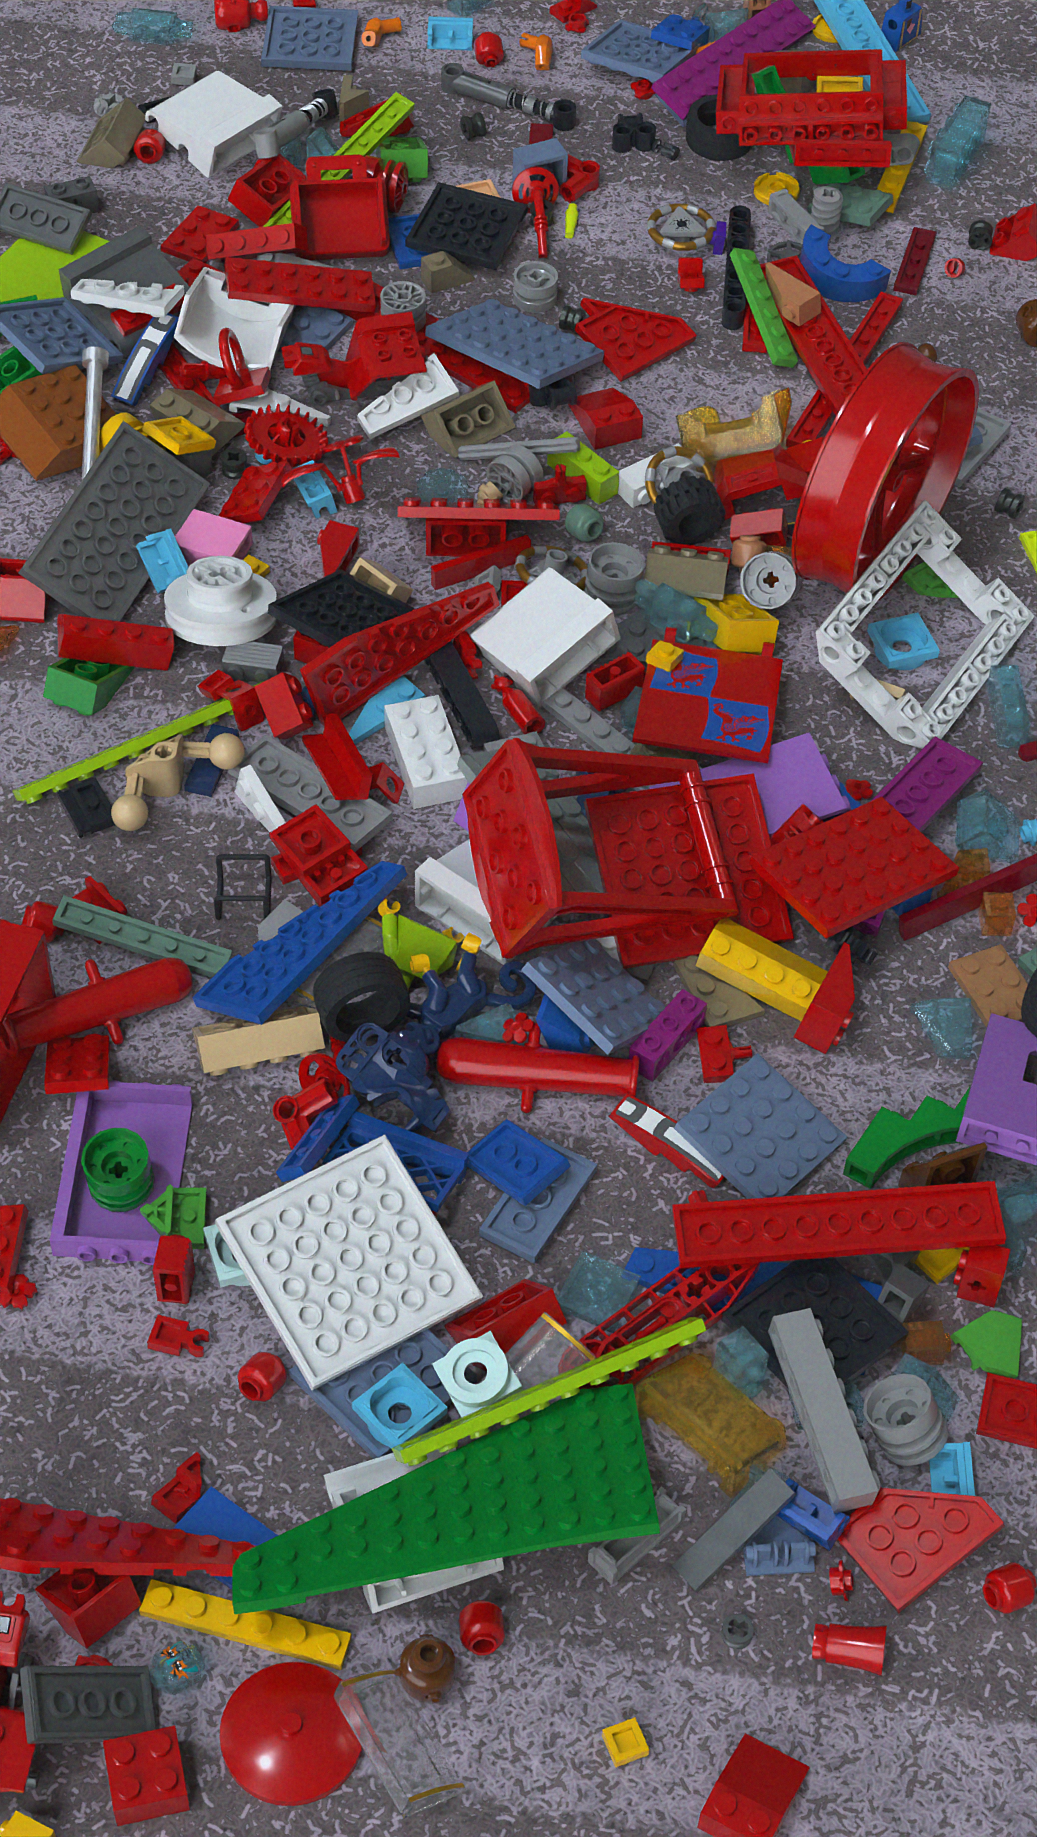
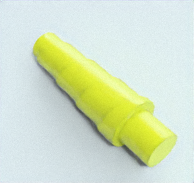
[565,203,579,239]

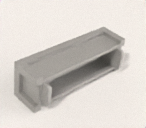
[768,189,825,244]
[588,1486,686,1585]

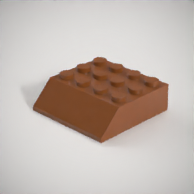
[0,364,117,481]

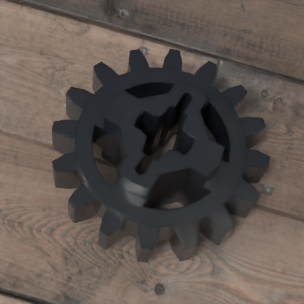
[816,926,878,966]

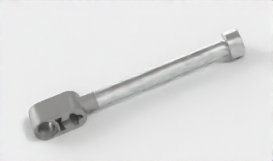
[82,347,109,480]

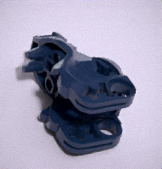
[336,1023,452,1133]

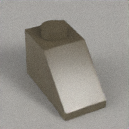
[421,251,475,293]

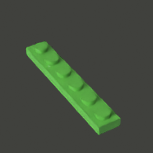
[729,248,798,368]

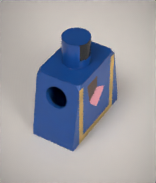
[881,0,922,52]

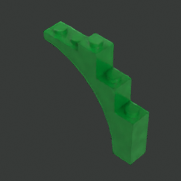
[752,65,866,184]
[843,1085,971,1189]

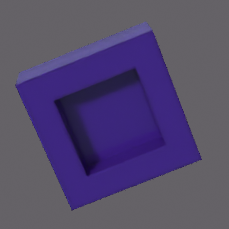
[709,221,727,255]

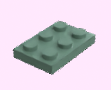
[808,183,893,227]

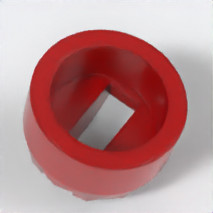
[944,258,965,278]

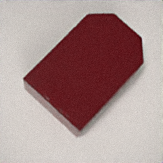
[1018,740,1037,762]

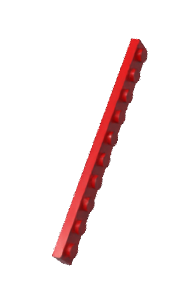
[785,292,903,447]

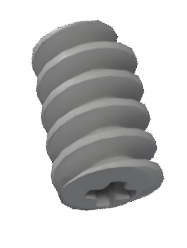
[810,186,843,239]

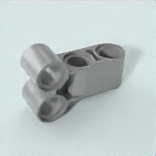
[864,133,920,173]

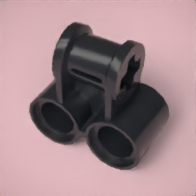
[612,113,656,153]
[528,373,577,410]

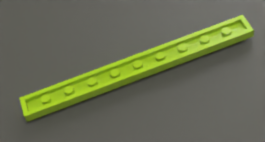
[263,92,415,227]
[12,681,264,804]
[391,1317,707,1466]

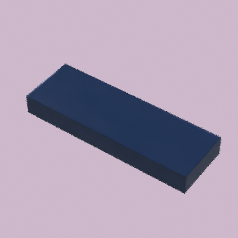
[184,724,239,797]

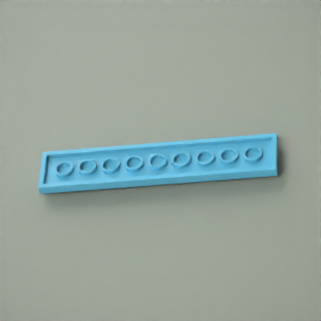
[814,0,931,123]

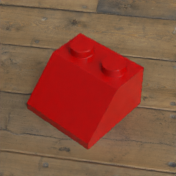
[34,1568,142,1649]

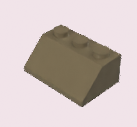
[77,97,145,169]
[420,380,515,458]
[150,389,245,457]
[642,545,729,600]

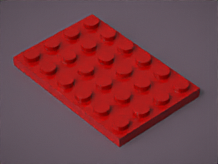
[397,497,560,521]
[749,796,960,938]

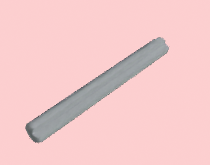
[458,437,580,461]

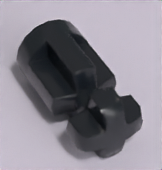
[652,139,680,161]

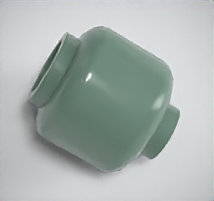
[565,503,604,542]

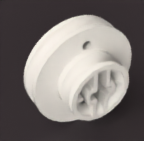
[164,556,276,646]

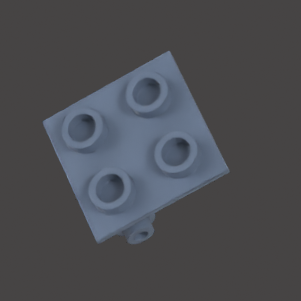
[743,1516,816,1576]

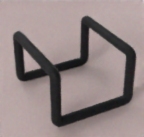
[214,854,271,920]

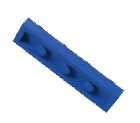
[276,1094,360,1182]

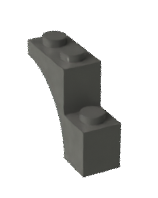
[865,1251,931,1324]

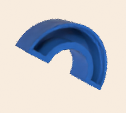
[799,224,891,302]

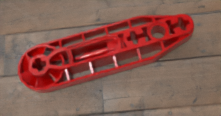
[559,1263,761,1389]

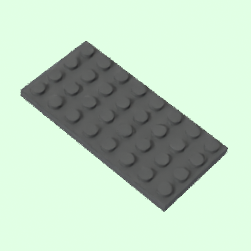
[18,421,210,621]

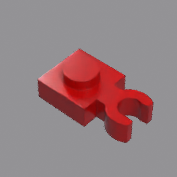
[453,631,483,679]
[147,1315,210,1357]

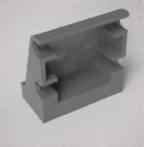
[58,225,190,359]

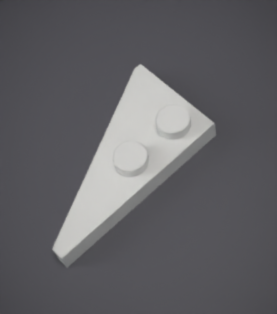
[229,387,331,427]
[235,765,286,832]

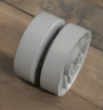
[513,261,558,313]
[380,281,426,332]
[486,445,543,502]

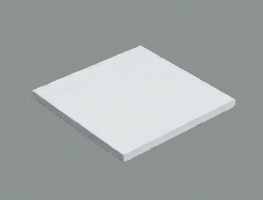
[215,1135,483,1390]

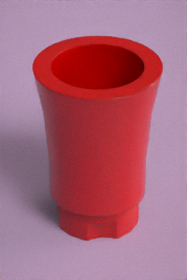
[812,1623,887,1676]

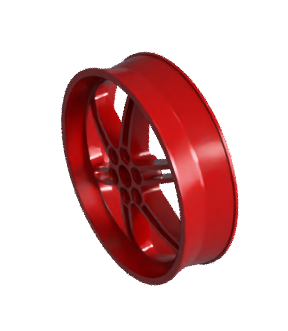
[791,342,979,602]

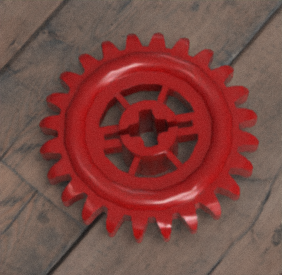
[244,404,329,467]

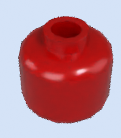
[474,32,504,67]
[134,129,167,164]
[21,901,64,943]
[237,1352,287,1402]
[982,1562,1037,1614]
[458,1600,505,1655]

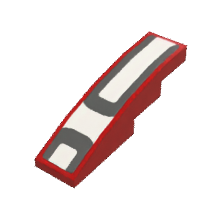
[608,1093,724,1189]

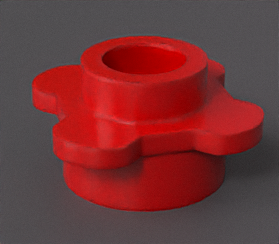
[565,13,589,33]
[630,78,655,100]
[829,1560,854,1601]

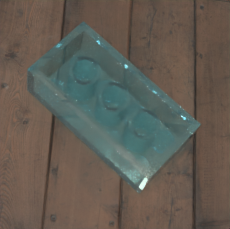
[924,95,991,191]

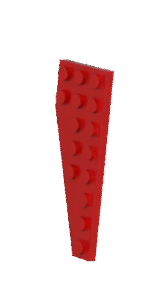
[300,581,500,726]
[0,1498,256,1577]

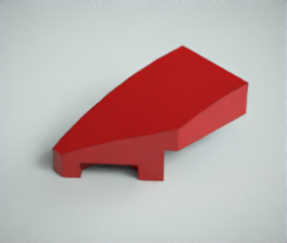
[151,1452,202,1524]

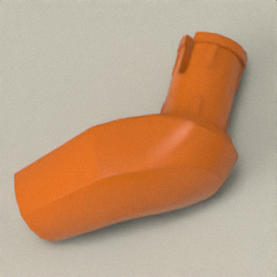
[361,17,402,47]
[519,32,553,70]

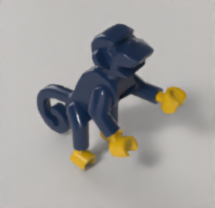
[396,932,537,1065]

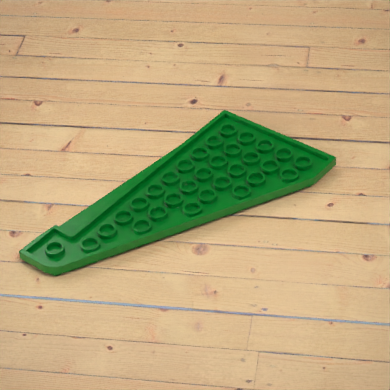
[232,1383,660,1614]

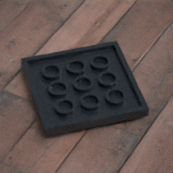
[405,182,528,270]
[268,569,416,648]
[721,1257,909,1389]

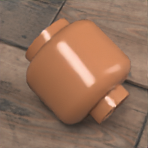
[731,535,767,573]

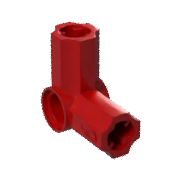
[559,154,600,203]
[273,1078,339,1150]

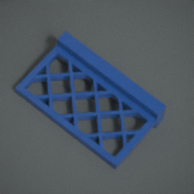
[322,1111,470,1213]

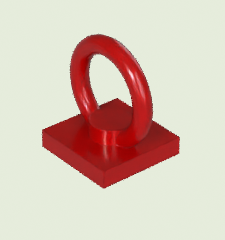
[213,328,271,406]

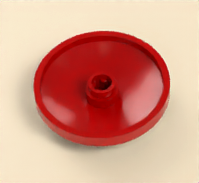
[219,1662,364,1806]

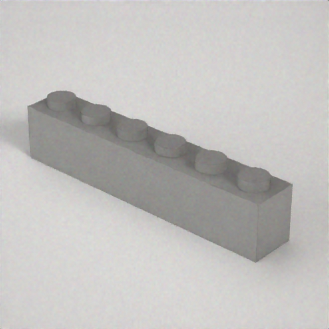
[768,1308,880,1514]

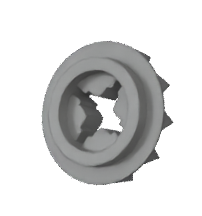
[94,92,127,117]

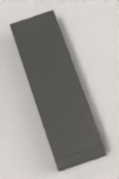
[672,1468,796,1592]

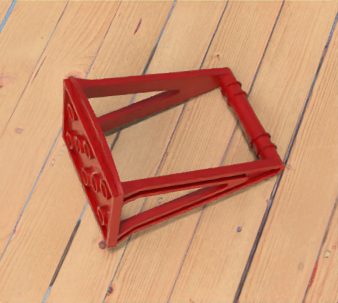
[462,738,739,959]

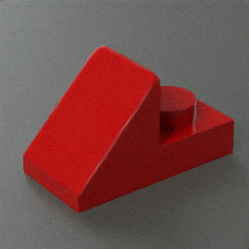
[549,0,597,23]

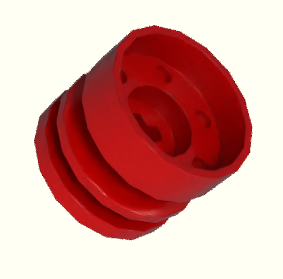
[365,155,408,213]

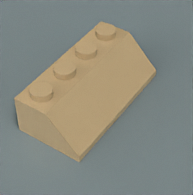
[192,1004,325,1076]

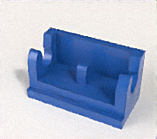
[776,1478,850,1551]

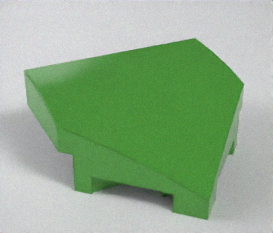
[902,562,959,598]
[140,1184,207,1249]
[950,1310,1022,1379]

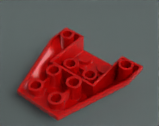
[714,434,808,520]

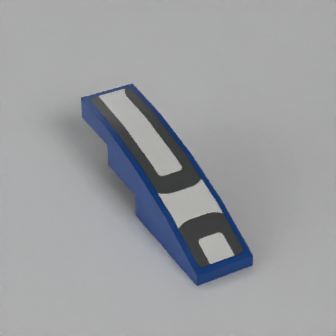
[111,313,179,406]

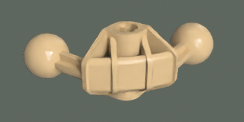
[111,733,245,831]

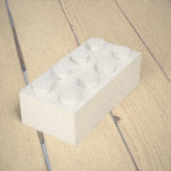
[384,695,468,809]

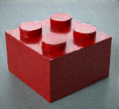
[103,1725,190,1826]

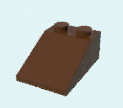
[898,1142,987,1188]

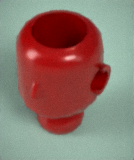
[214,0,268,32]

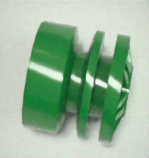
[81,1128,155,1212]

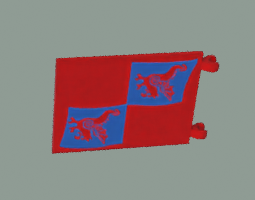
[632,627,783,764]

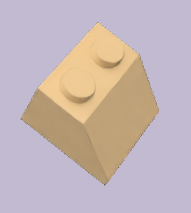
[350,557,414,603]

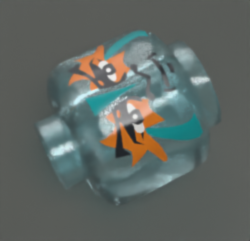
[149,1641,205,1695]

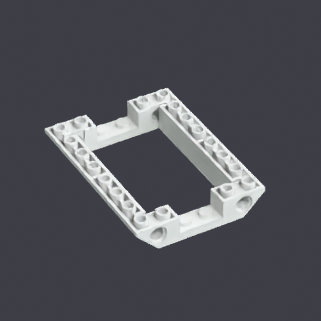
[816,500,1034,749]

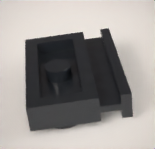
[57,777,115,838]

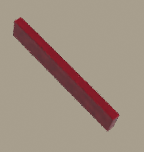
[899,853,1037,941]

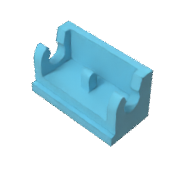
[427,16,473,51]
[293,460,338,518]
[136,528,189,594]
[929,1442,975,1496]

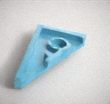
[349,675,426,745]

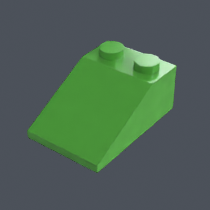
[375,137,428,182]

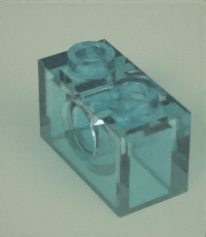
[712,1326,769,1403]

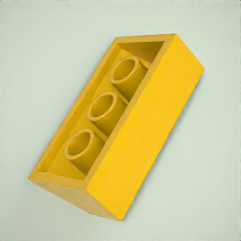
[695,918,828,1021]

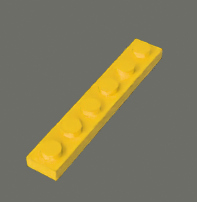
[877,121,928,213]
[139,1579,352,1670]

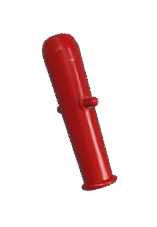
[0,957,193,1057]
[437,1023,640,1113]

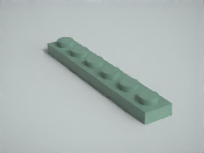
[52,895,233,978]

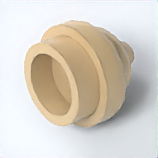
[477,481,503,504]

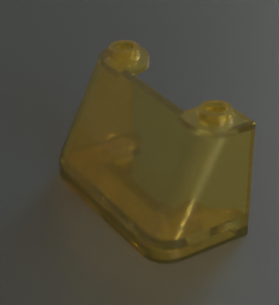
[676,387,792,462]
[635,1352,787,1498]

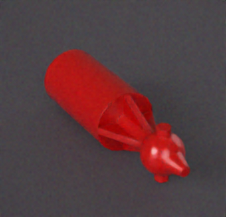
[491,675,545,734]

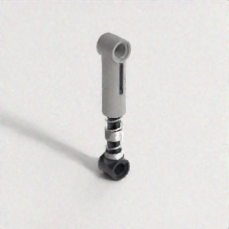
[253,89,339,158]

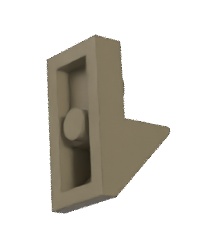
[339,75,369,121]

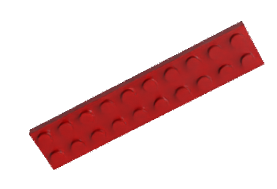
[760,255,867,416]
[337,282,530,414]
[672,1181,1006,1269]

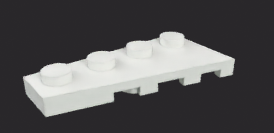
[71,279,184,317]
[357,353,459,439]

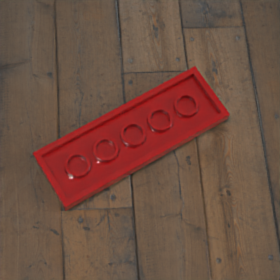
[224,257,376,313]

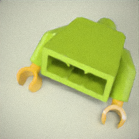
[378,898,464,989]

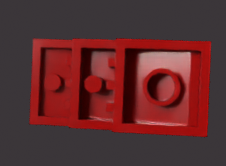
[269,804,386,907]

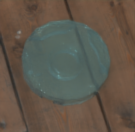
[417,468,468,503]

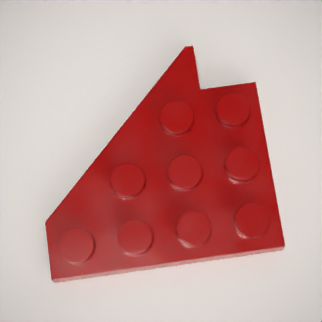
[575,298,697,382]
[837,1488,1005,1614]

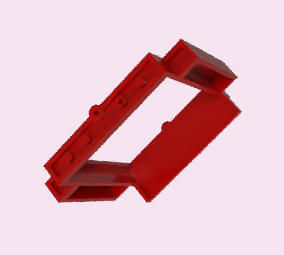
[716,49,907,146]

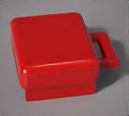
[289,155,390,260]

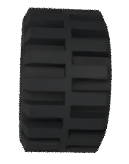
[654,476,726,545]

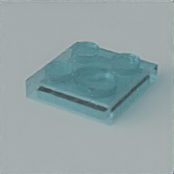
[557,1251,641,1333]

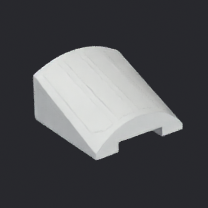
[174,267,296,371]

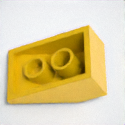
[694,594,779,655]

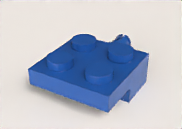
[651,14,710,50]

